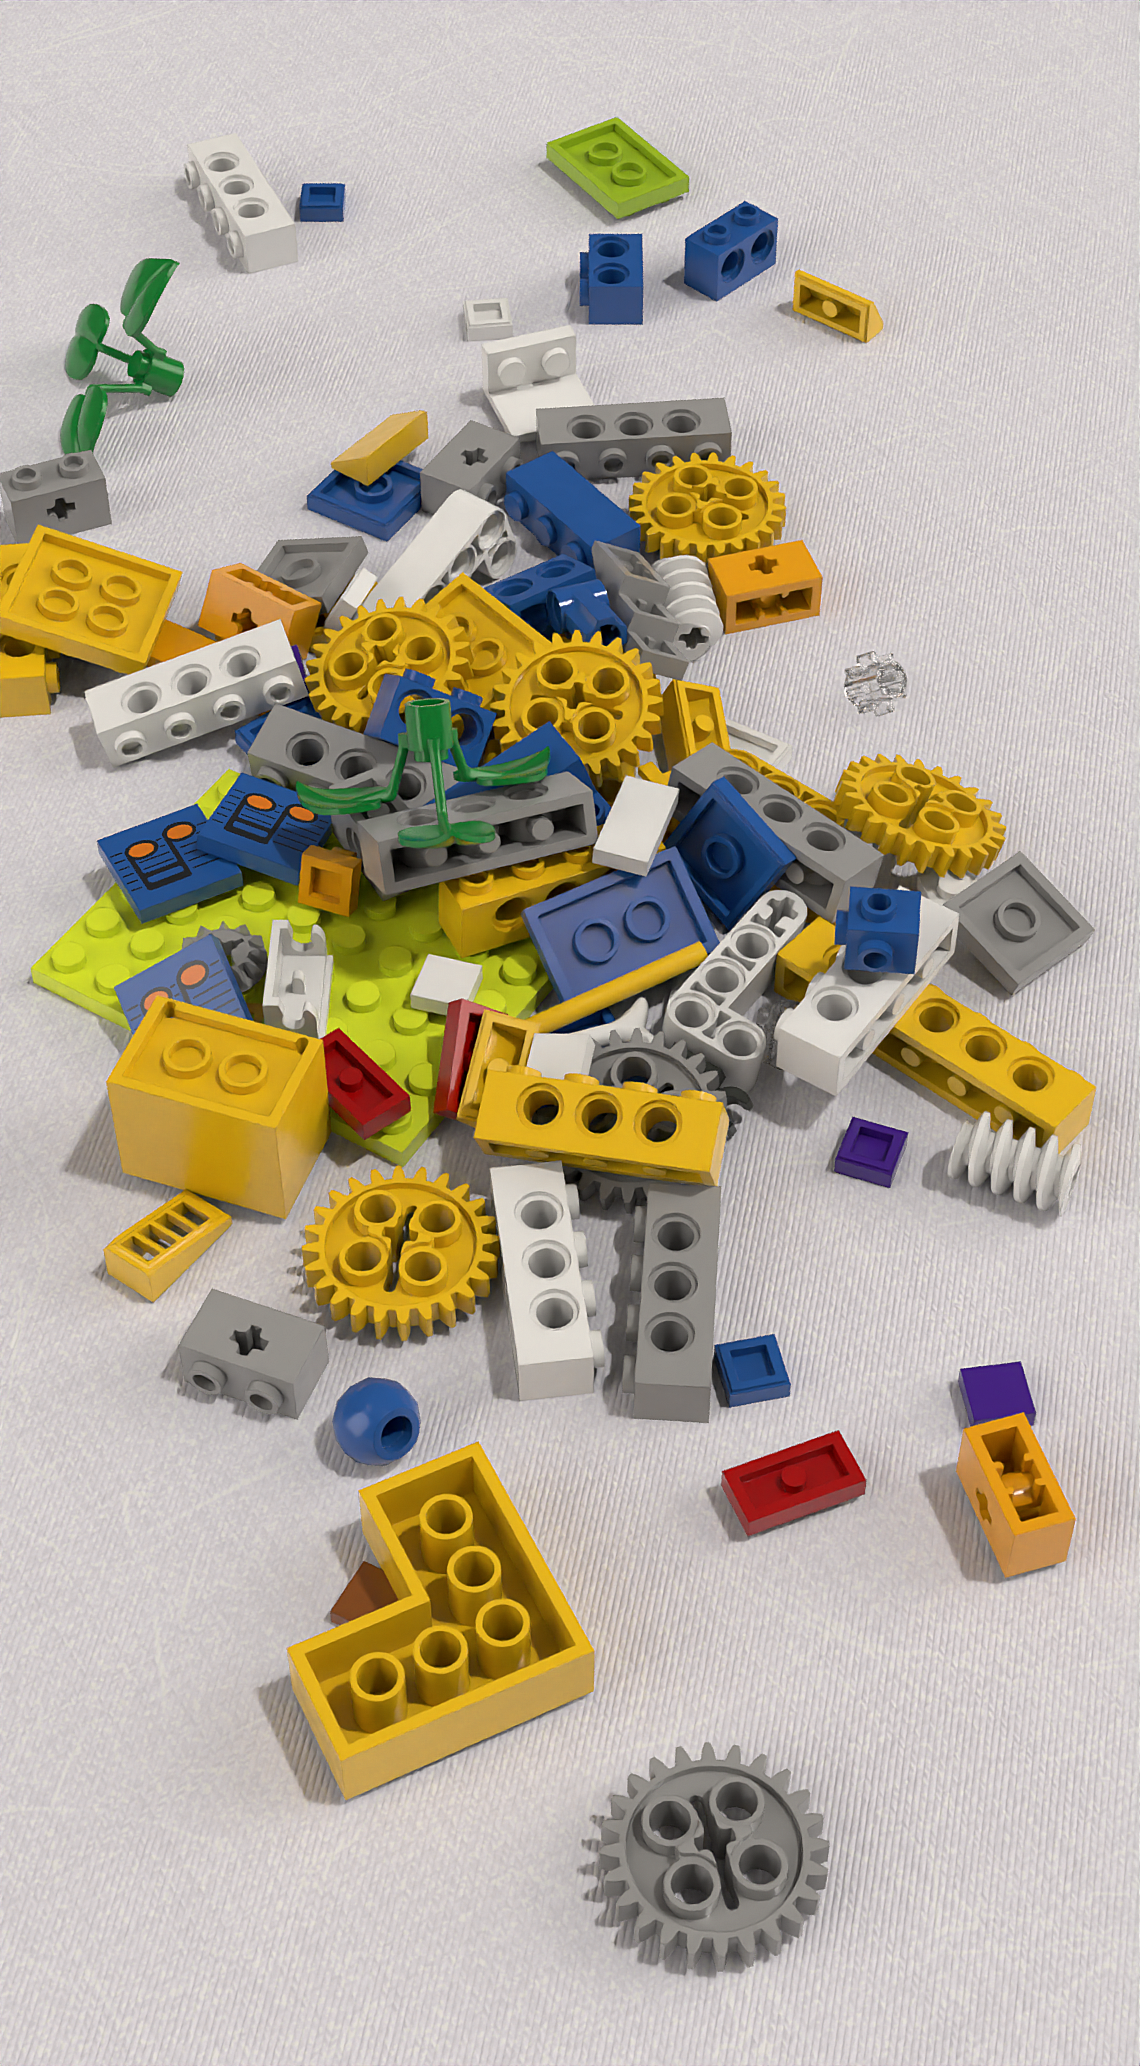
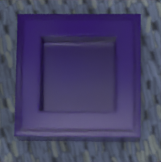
[834,1116,909,1188]
[958,1361,1036,1427]

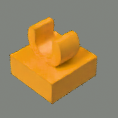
[298,845,362,917]

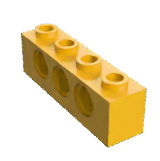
[0,543,61,718]
[439,824,666,958]
[473,1065,729,1186]

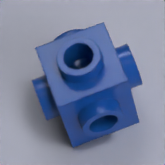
[834,886,921,974]

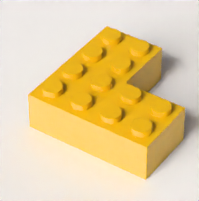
[286,1441,595,1801]

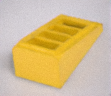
[103,1189,233,1303]

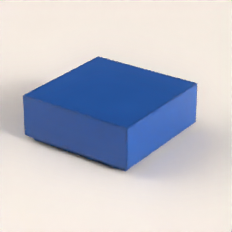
[299,183,346,222]
[714,1334,791,1408]

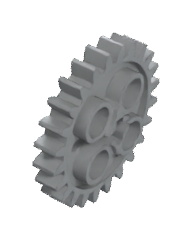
[537,1028,729,1214]
[599,1742,829,1972]

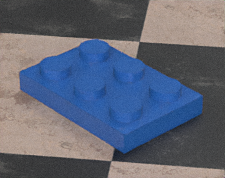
[520,846,720,1003]

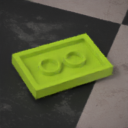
[546,117,689,219]

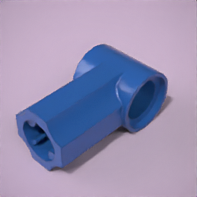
[546,579,627,646]

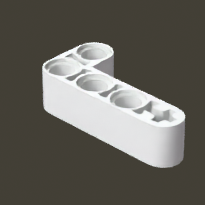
[352,489,517,621]
[662,890,807,1093]

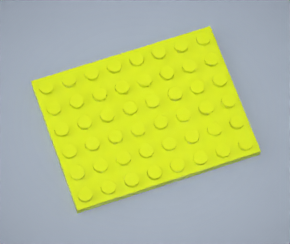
[30,769,553,1167]

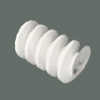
[651,555,723,662]
[947,1111,1081,1217]

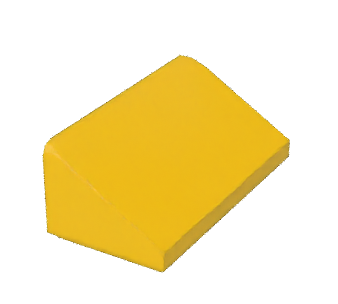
[792,269,884,343]
[331,410,428,486]
[660,679,731,771]
[456,1009,540,1128]

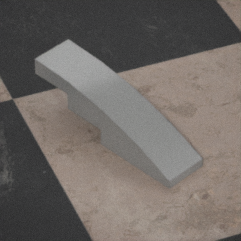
[591,540,689,681]

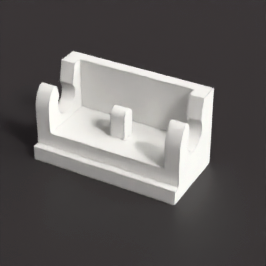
[263,920,334,1039]

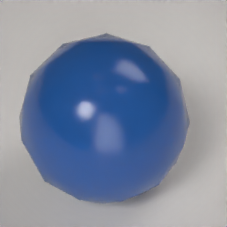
[332,1377,421,1466]

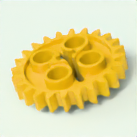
[628,452,786,565]
[305,597,474,734]
[490,630,664,787]
[833,754,1006,878]
[302,1165,500,1341]

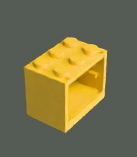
[106,995,332,1219]

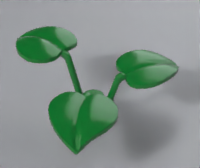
[60,258,184,455]
[296,698,550,849]

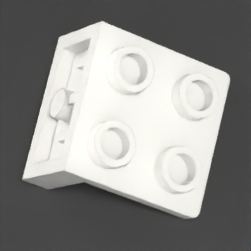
[481,325,594,443]

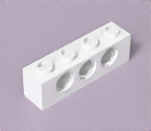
[184,133,298,274]
[84,619,309,768]
[774,886,959,1096]
[490,1160,605,1401]

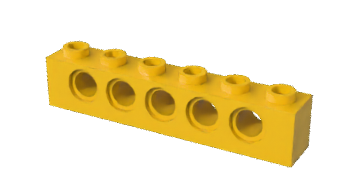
[774,917,1096,1154]

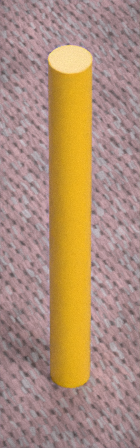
[524,941,708,1033]

